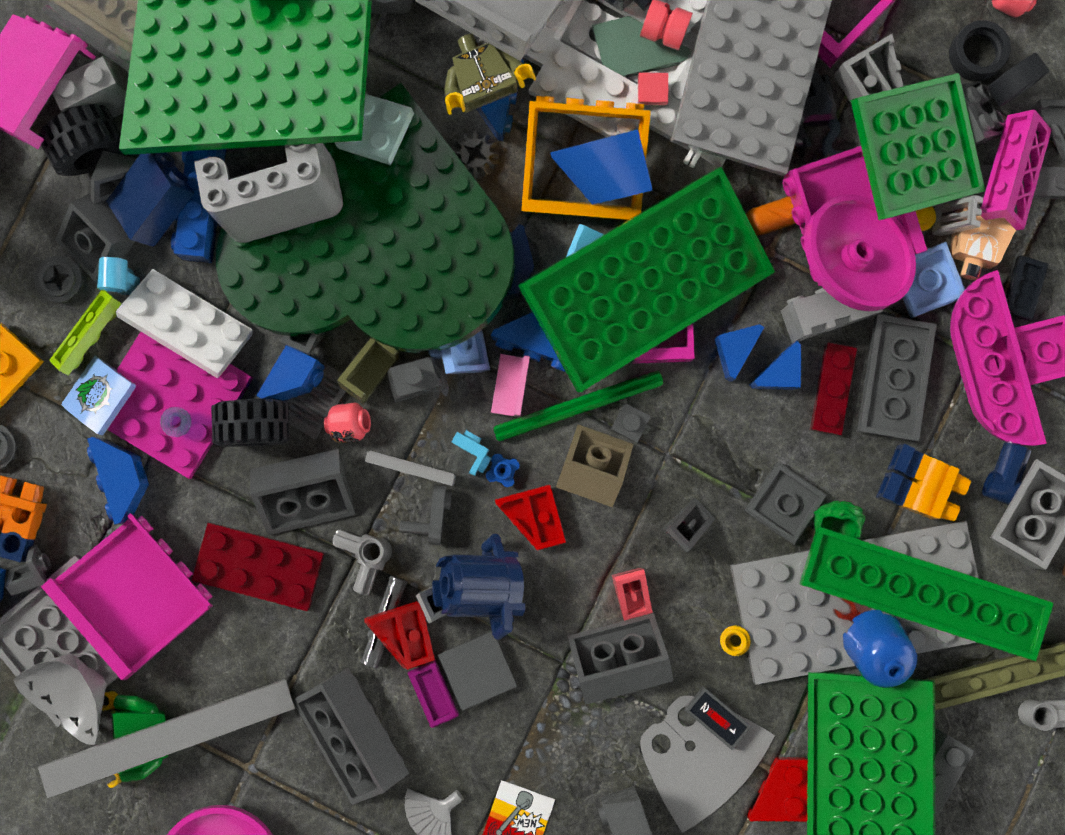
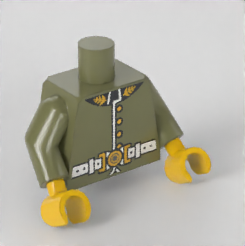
[444,34,536,115]

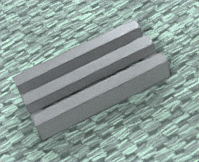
[932,195,983,236]

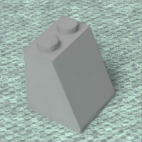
[52,53,127,118]

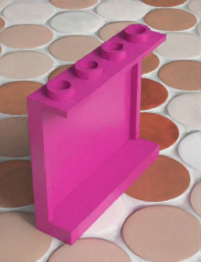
[0,14,96,149]
[783,146,927,286]
[41,513,213,680]

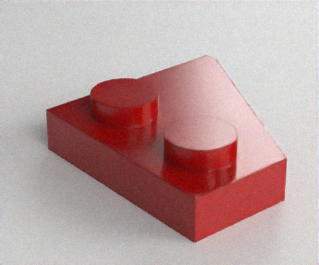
[495,485,566,550]
[364,601,435,670]
[748,757,808,822]

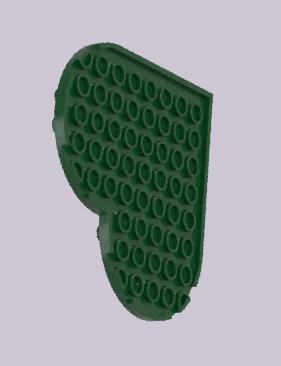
[216,83,515,353]

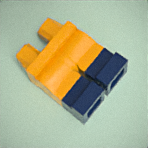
[876,444,971,521]

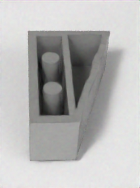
[834,34,904,102]
[780,288,883,343]

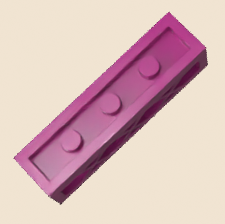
[980,109,1052,230]

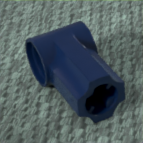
[982,442,1032,505]

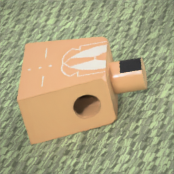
[950,207,1016,280]

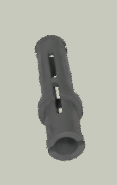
[360,576,408,668]

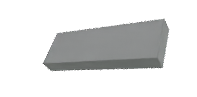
[365,451,457,486]

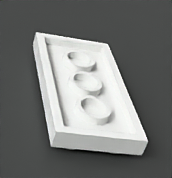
[116,269,253,378]

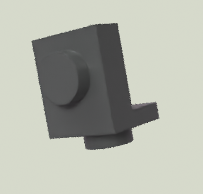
[5,545,51,596]

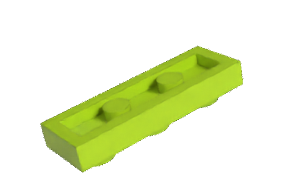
[49,290,122,376]

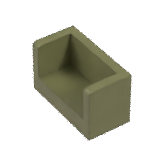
[337,338,399,405]

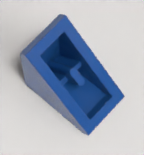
[714,324,764,382]
[749,341,801,390]

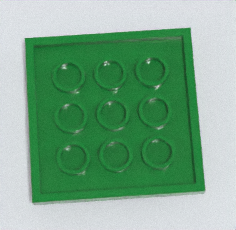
[850,73,985,220]

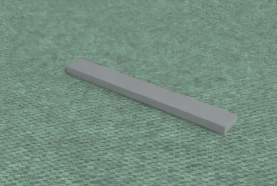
[38,679,295,798]

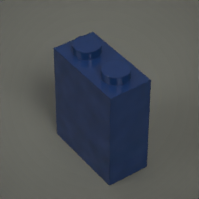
[106,152,194,247]

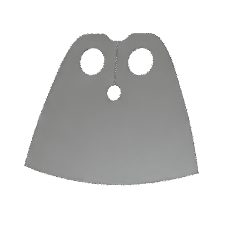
[640,696,775,833]

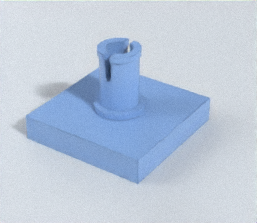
[429,330,490,374]

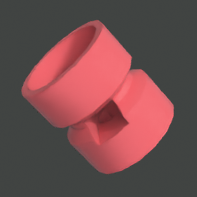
[640,0,693,51]

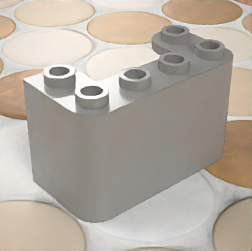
[194,143,343,243]

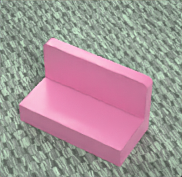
[491,354,530,418]

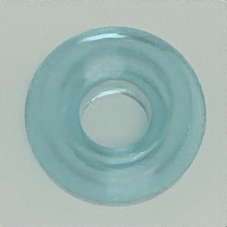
[160,407,191,437]

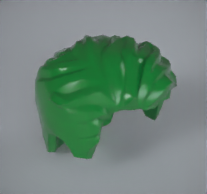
[813,501,866,538]

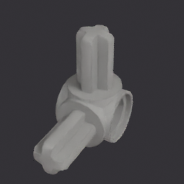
[333,529,392,595]

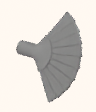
[405,788,464,835]

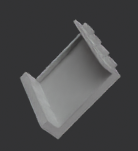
[415,0,563,61]

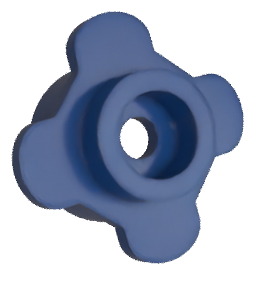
[486,454,519,487]

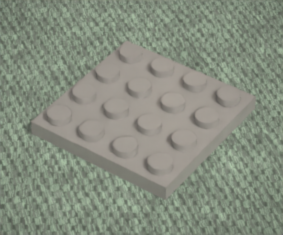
[0,555,118,727]

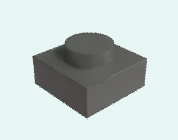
[610,403,651,443]

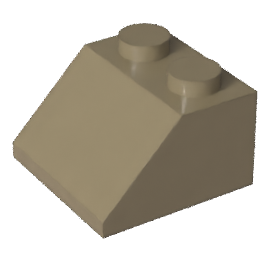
[556,425,634,507]

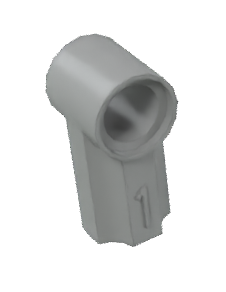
[1018,699,1065,731]

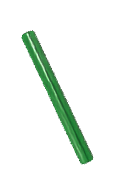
[493,370,663,441]

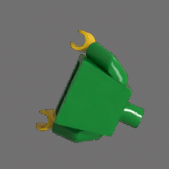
[102,691,168,788]

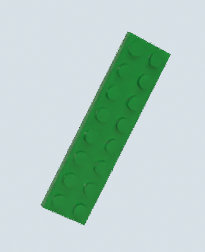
[799,527,1054,661]

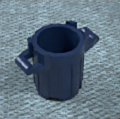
[432,534,526,640]

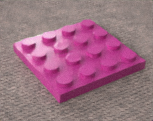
[107,332,253,479]

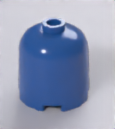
[843,610,917,688]

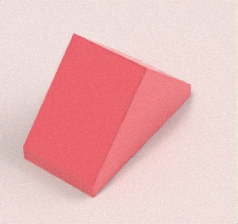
[612,568,653,620]

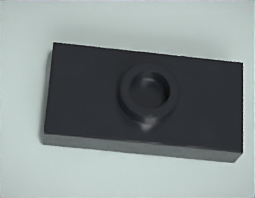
[1006,255,1049,321]

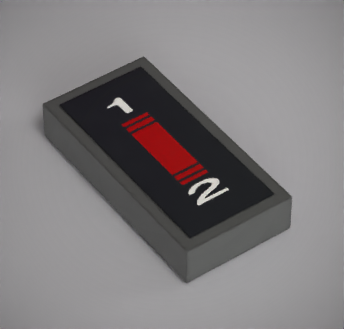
[684,686,751,750]

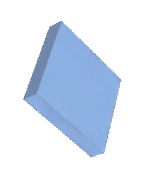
[902,242,965,318]

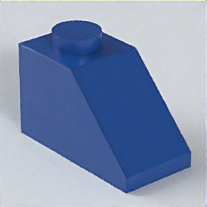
[256,346,325,401]

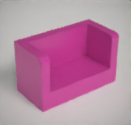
[632,323,695,364]

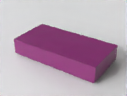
[407,659,459,728]

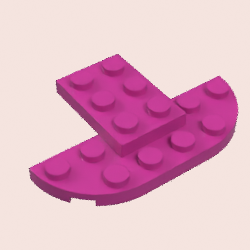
[950,270,1065,446]

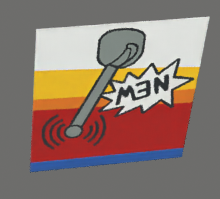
[482,780,555,835]

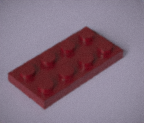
[191,522,325,611]

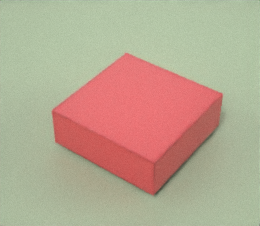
[638,73,668,105]

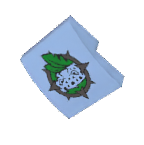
[61,356,137,435]

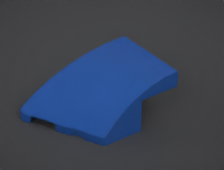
[550,129,652,204]

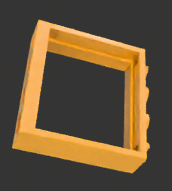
[521,96,651,220]

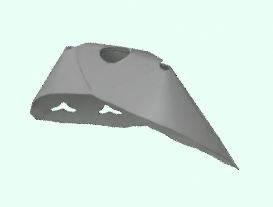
[13,654,106,745]

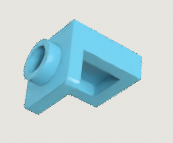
[452,430,491,476]

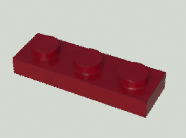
[810,343,857,436]

